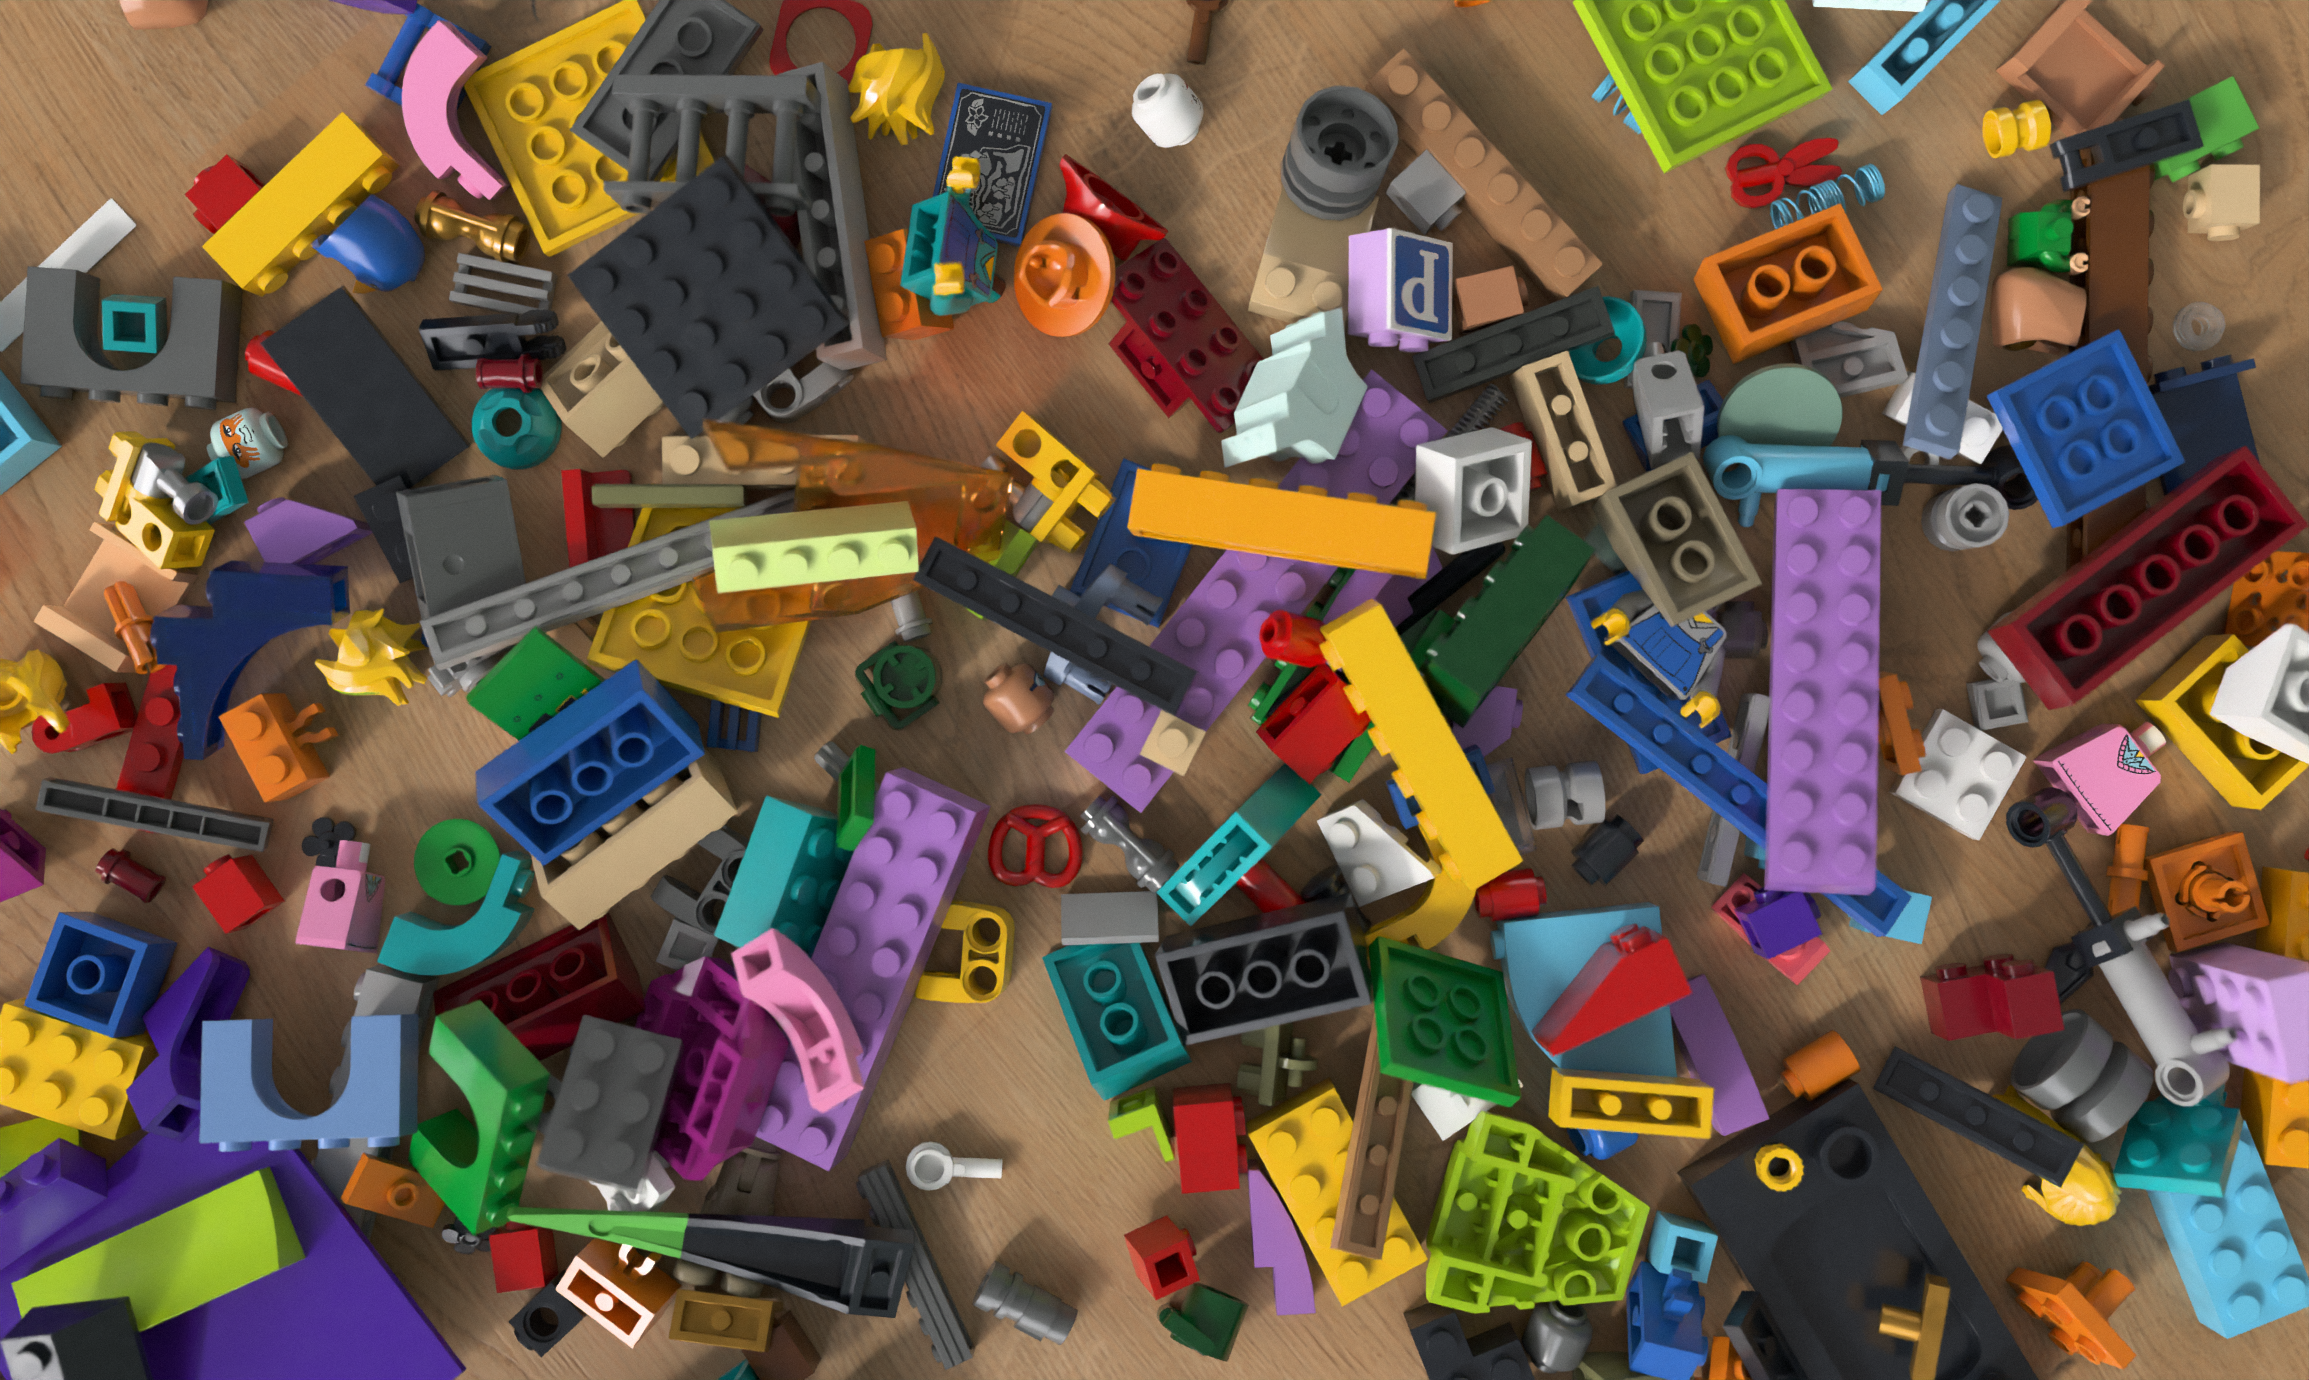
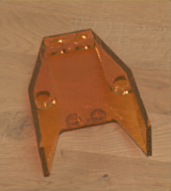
[692,419,1013,633]

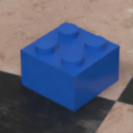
[24,912,177,1038]

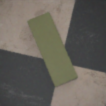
[592,484,748,508]

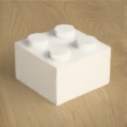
[1415,427,1532,555]

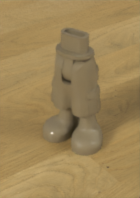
[673,1136,782,1298]

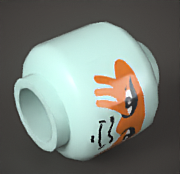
[207,407,288,479]

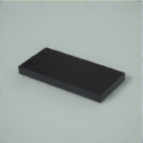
[260,285,470,490]

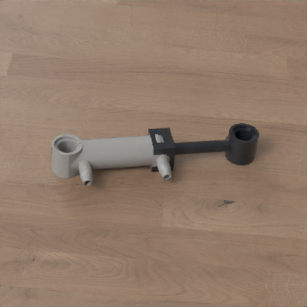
[2006,787,2237,1106]

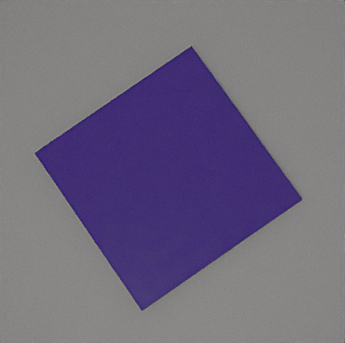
[0,1125,467,1380]

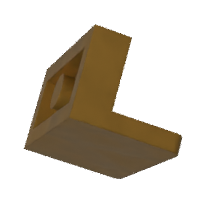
[668,1289,784,1352]

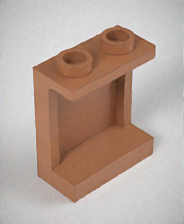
[1995,0,2165,137]

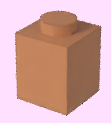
[1452,266,1528,334]

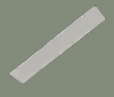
[0,198,136,352]

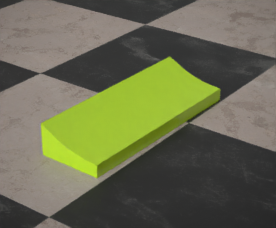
[11,1167,306,1333]

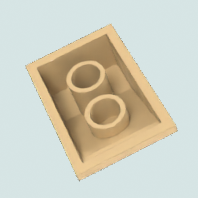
[1248,187,1379,327]

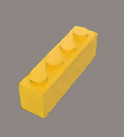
[202,112,400,297]

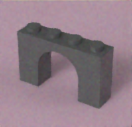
[20,266,243,410]

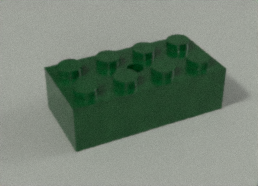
[1418,515,1596,728]

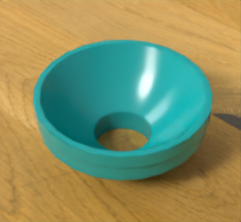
[1569,296,1647,385]
[472,388,562,470]

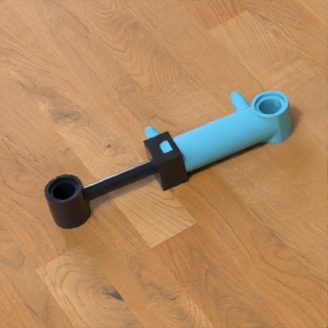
[1703,435,2038,527]

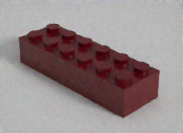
[1987,445,2309,710]

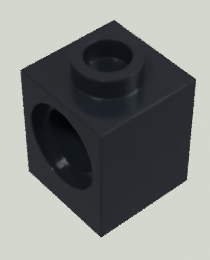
[509,1269,587,1357]

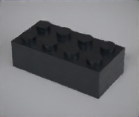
[1155,892,1373,1046]

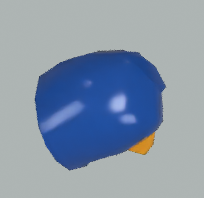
[310,194,425,294]

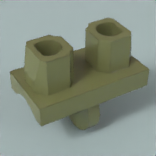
[1237,1022,1318,1106]

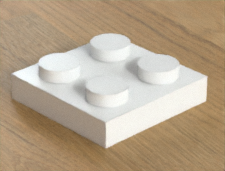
[1889,709,2027,840]

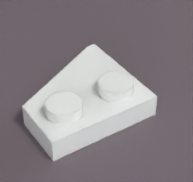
[1317,799,1442,907]

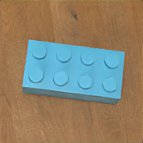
[2146,1120,2309,1339]

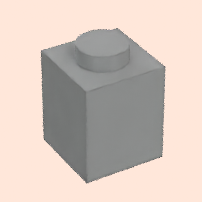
[1386,149,1466,236]

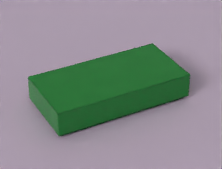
[836,745,876,852]

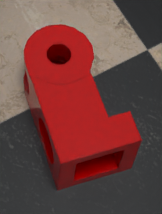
[31,683,138,754]

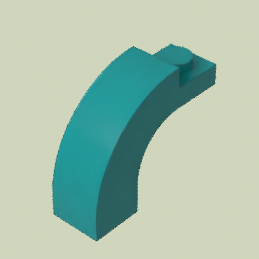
[377,850,535,976]

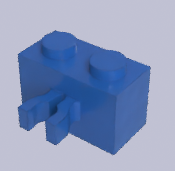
[1626,1261,1708,1380]

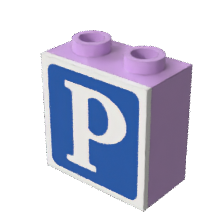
[1348,228,1453,352]

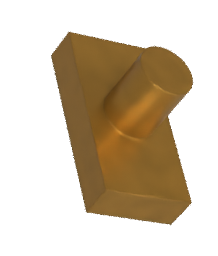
[1878,1273,1950,1380]

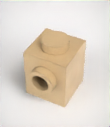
[2183,164,2260,241]

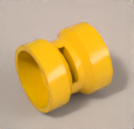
[1982,100,2051,159]

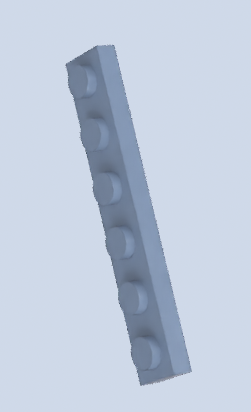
[1903,184,2003,459]

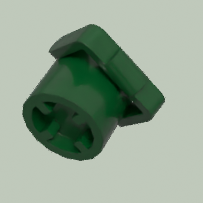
[855,640,942,731]
[1157,1282,1249,1362]

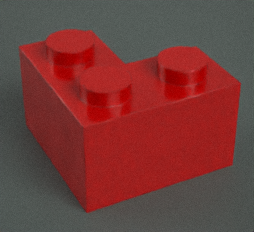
[1173,1083,1248,1194]

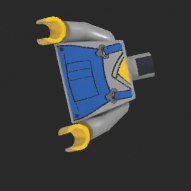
[1591,589,1727,728]

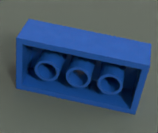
[475,659,705,866]

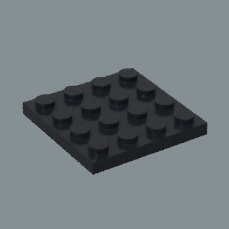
[567,155,850,439]

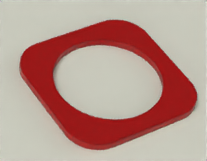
[769,0,873,86]

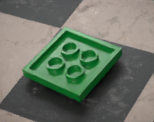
[1368,936,1521,1107]

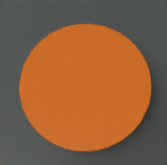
[1014,213,1115,337]

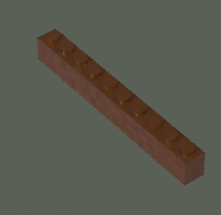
[2066,148,2155,571]

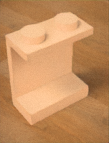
[33,522,199,673]

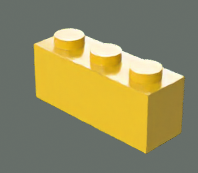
[1548,1067,1714,1139]

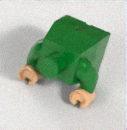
[2007,196,2090,275]

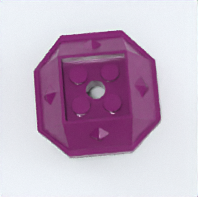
[634,956,789,1181]

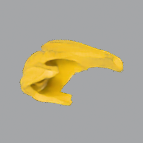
[0,649,70,754]
[1992,1085,2122,1227]

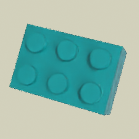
[714,796,855,959]

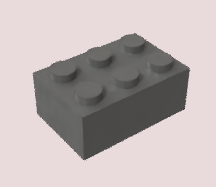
[536,1015,685,1194]

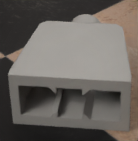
[1633,342,1704,469]

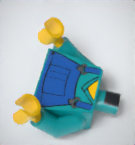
[900,156,1006,316]

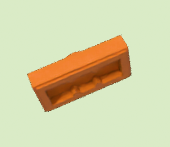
[341,1152,445,1228]

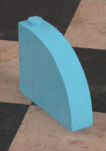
[1490,902,1677,1077]

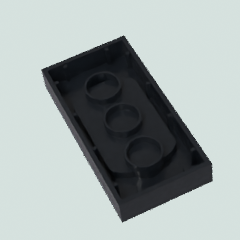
[1677,1079,2039,1380]

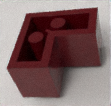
[1920,954,2065,1041]

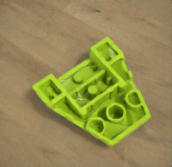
[1426,1110,1650,1314]

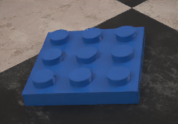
[1986,329,2185,528]

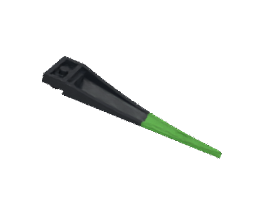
[507,1207,914,1318]

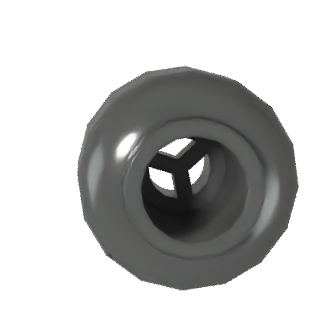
[1522,1301,1593,1374]

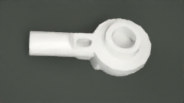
[906,1141,1003,1191]

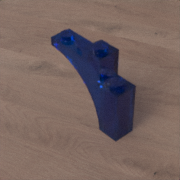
[150,560,350,760]

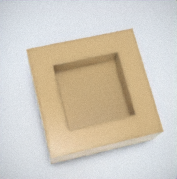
[1140,710,1206,776]

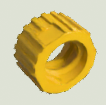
[1754,1143,1804,1192]

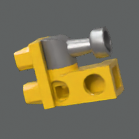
[971,411,1116,553]
[94,431,218,570]

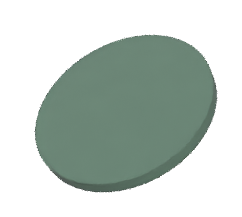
[1717,363,1843,465]

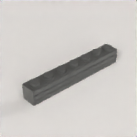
[36,777,274,852]
[856,1159,975,1370]

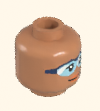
[983,663,1054,735]

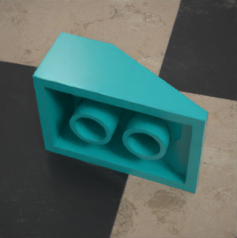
[1042,943,1192,1101]

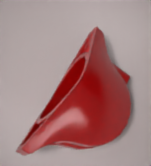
[1059,154,1168,261]

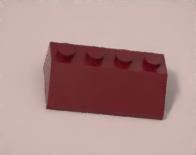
[433,912,646,1062]

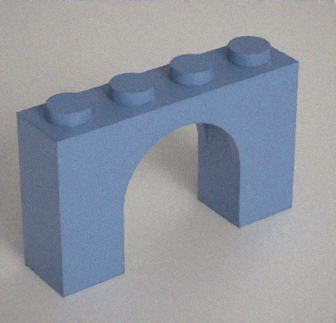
[200,1014,418,1152]

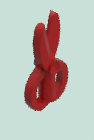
[1725,138,1842,209]

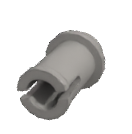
[885,578,933,643]

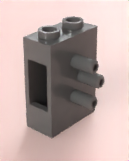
[396,475,526,620]

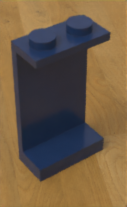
[2148,354,2260,496]

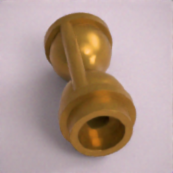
[415,190,530,263]

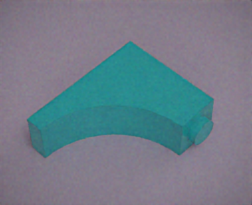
[1156,763,1322,927]

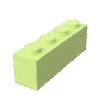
[709,501,919,593]

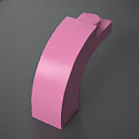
[402,20,511,200]
[732,928,864,1113]

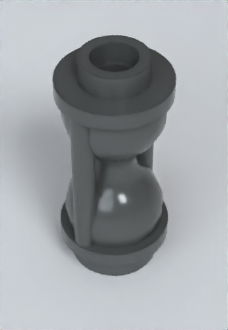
[1080,795,1180,893]

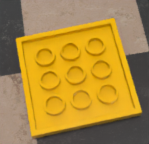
[464,0,716,257]
[587,483,825,718]

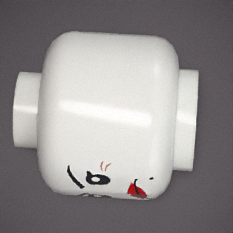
[1132,73,1204,148]

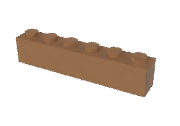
[1364,48,1603,303]

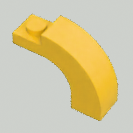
[1363,824,1477,950]

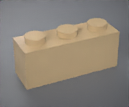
[1509,350,1617,512]

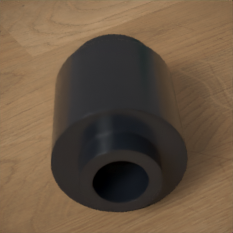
[1571,814,1644,886]

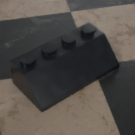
[0,1296,153,1380]

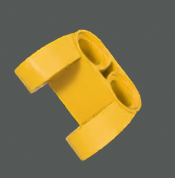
[915,900,1015,1003]

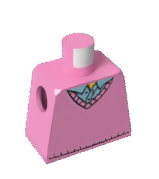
[2033,722,2166,836]
[295,840,385,953]

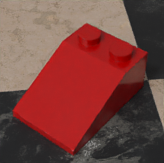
[1531,924,1692,1057]

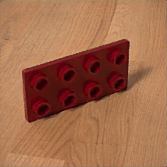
[1108,238,1264,433]

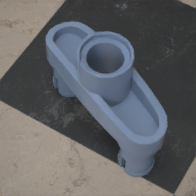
[1043,563,1163,705]

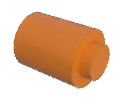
[1780,1030,1861,1102]

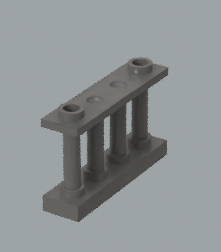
[603,75,821,216]

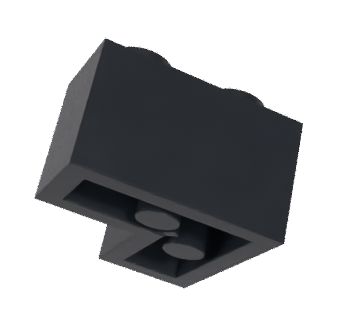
[1403,1302,1535,1380]

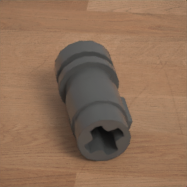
[972,1261,1078,1345]

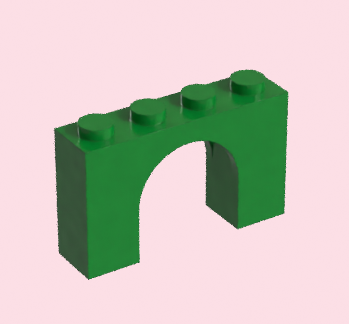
[408,1000,550,1236]

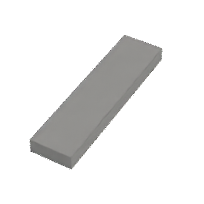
[1697,693,1769,887]

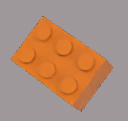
[1693,203,1883,364]

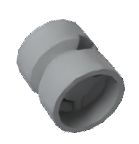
[1921,483,2009,551]
[1525,760,1606,830]

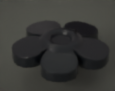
[302,817,356,868]
[442,1216,498,1254]

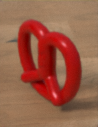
[987,804,1083,888]

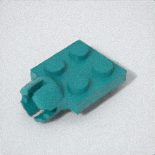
[2113,1084,2244,1197]

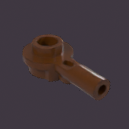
[1186,0,1229,65]

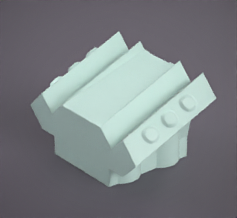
[1221,308,1368,468]

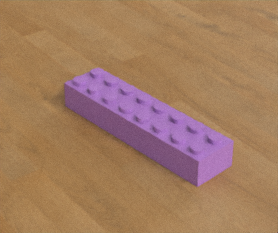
[1765,489,1881,895]
[756,767,991,1171]

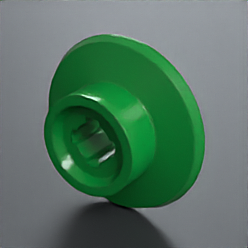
[414,819,500,906]

